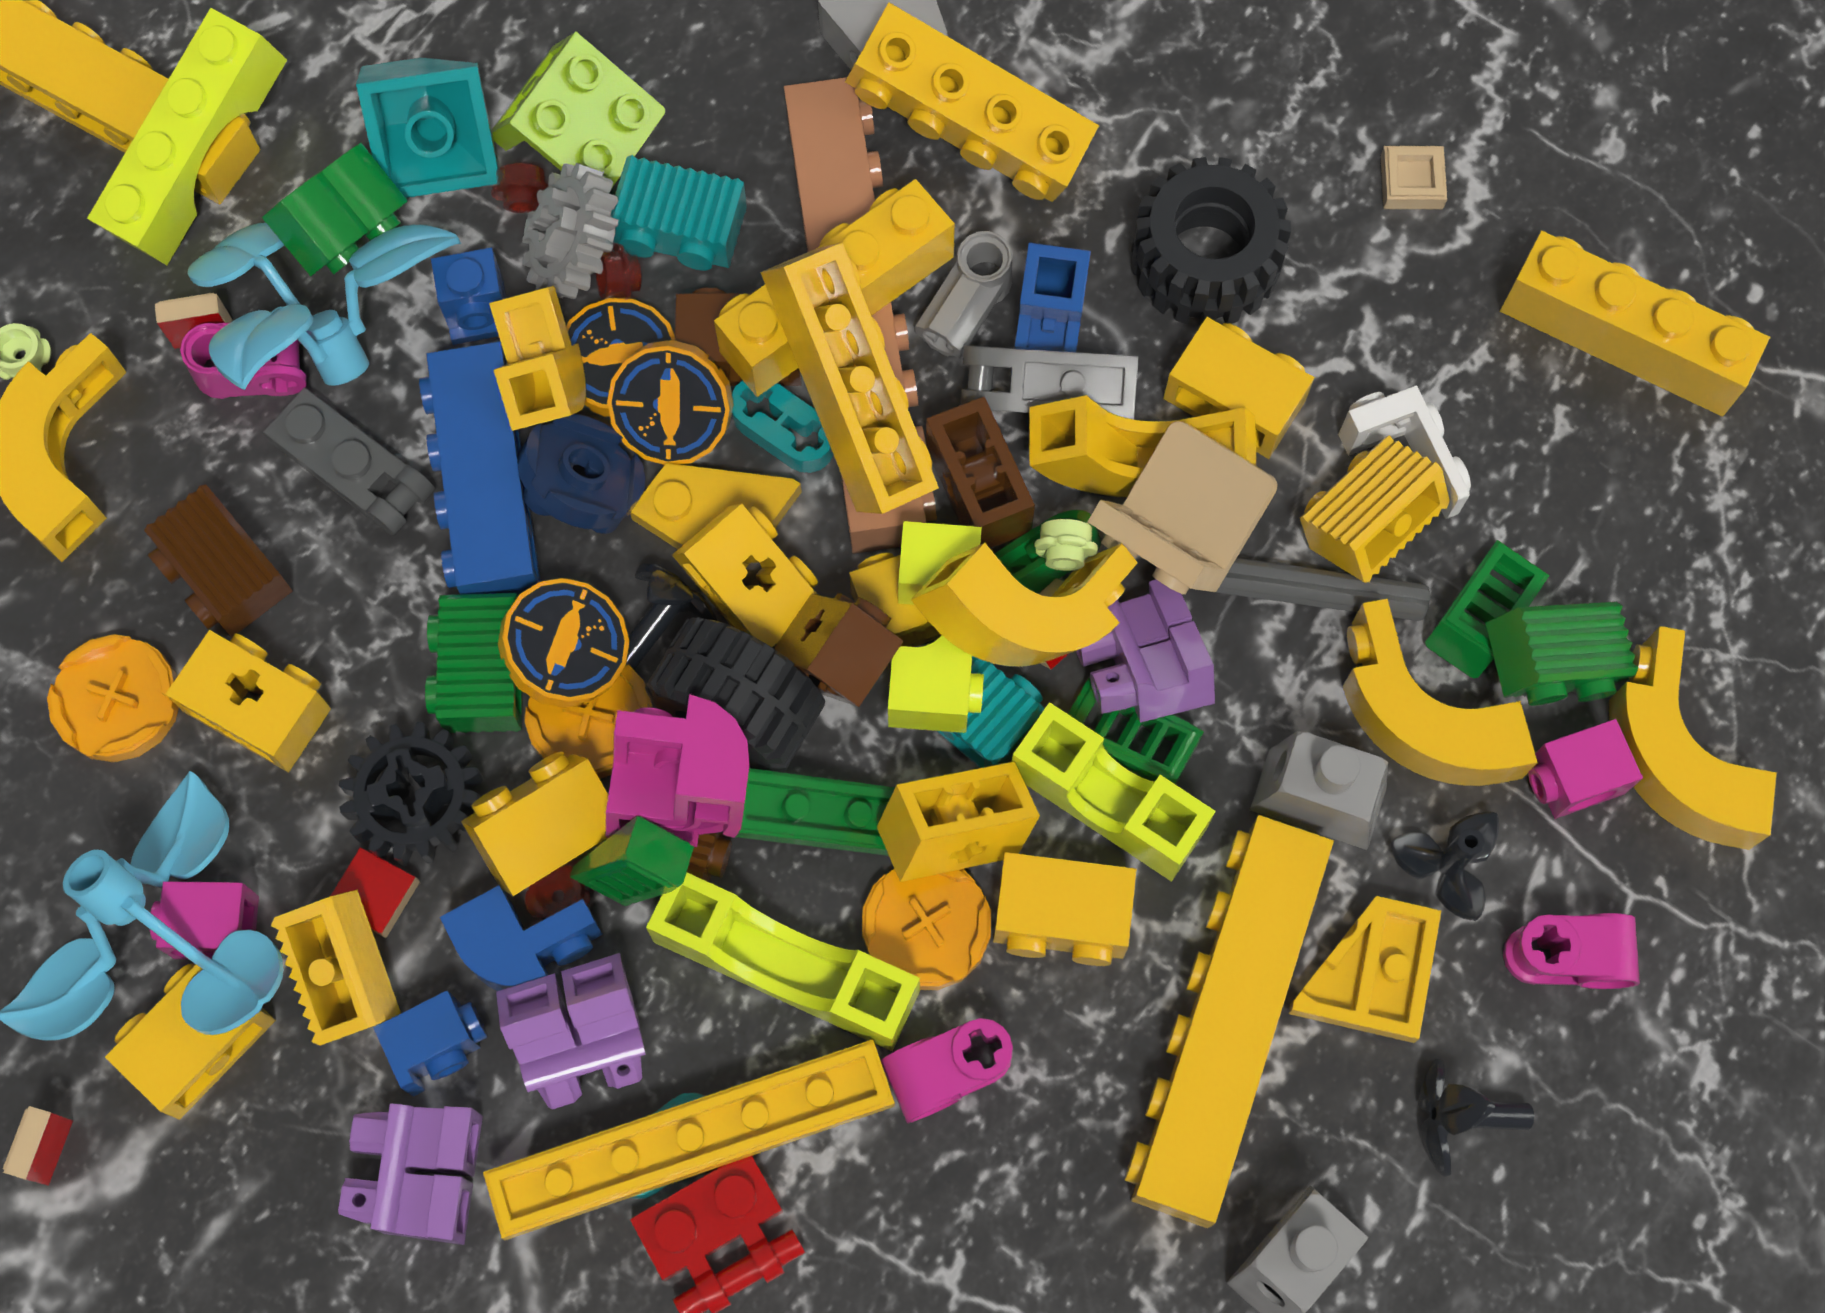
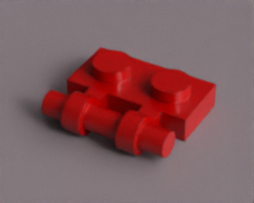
[630,1156,805,1313]

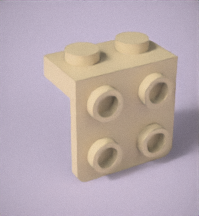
[1088,421,1277,595]

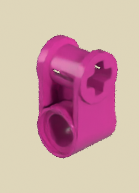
[180,323,306,399]
[1503,913,1640,989]
[881,1018,1013,1123]

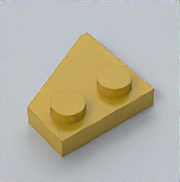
[630,463,802,568]
[1288,896,1441,1043]

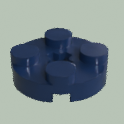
[518,414,645,534]

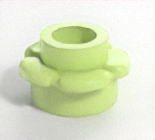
[0,323,51,380]
[1034,519,1098,571]

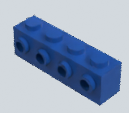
[419,341,541,596]

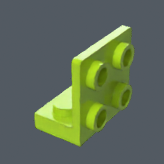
[491,31,665,189]

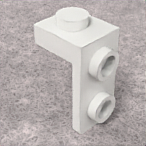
[1338,385,1471,519]

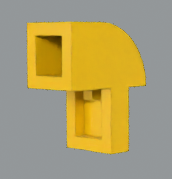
[489,285,586,431]

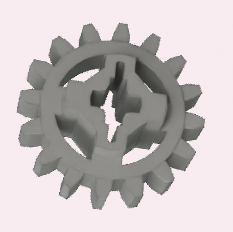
[522,163,618,299]

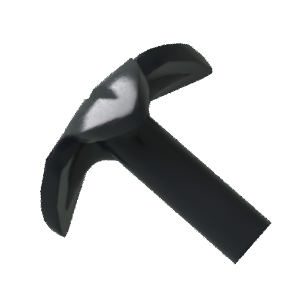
[626,564,717,670]
[1391,812,1499,921]
[1418,1058,1534,1177]

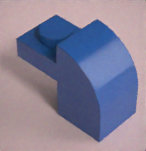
[1011,243,1091,375]
[440,885,603,991]

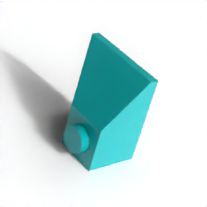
[356,57,501,198]

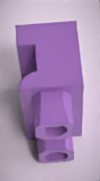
[1076,579,1215,723]
[496,953,646,1110]
[338,1103,483,1245]

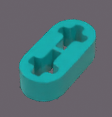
[732,380,834,473]

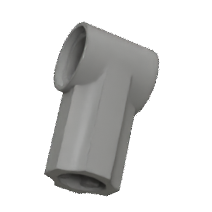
[915,231,1012,358]

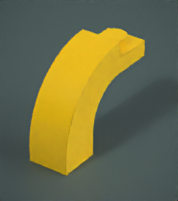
[0,333,127,562]
[1029,395,1256,497]
[911,543,1138,667]
[1342,599,1538,786]
[1609,626,1777,850]

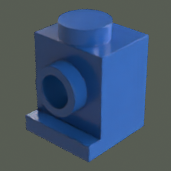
[431,247,507,345]
[373,991,488,1096]

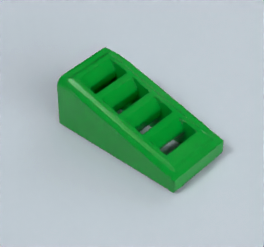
[1425,540,1550,678]
[1068,678,1204,785]
[570,816,694,906]

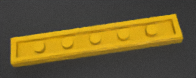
[483,1039,895,1240]

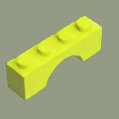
[87,8,287,266]
[646,872,920,1051]

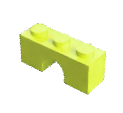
[888,521,993,733]
[1012,702,1216,882]

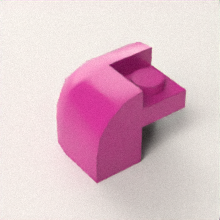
[606,694,749,847]

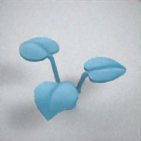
[188,223,461,390]
[0,771,284,1040]

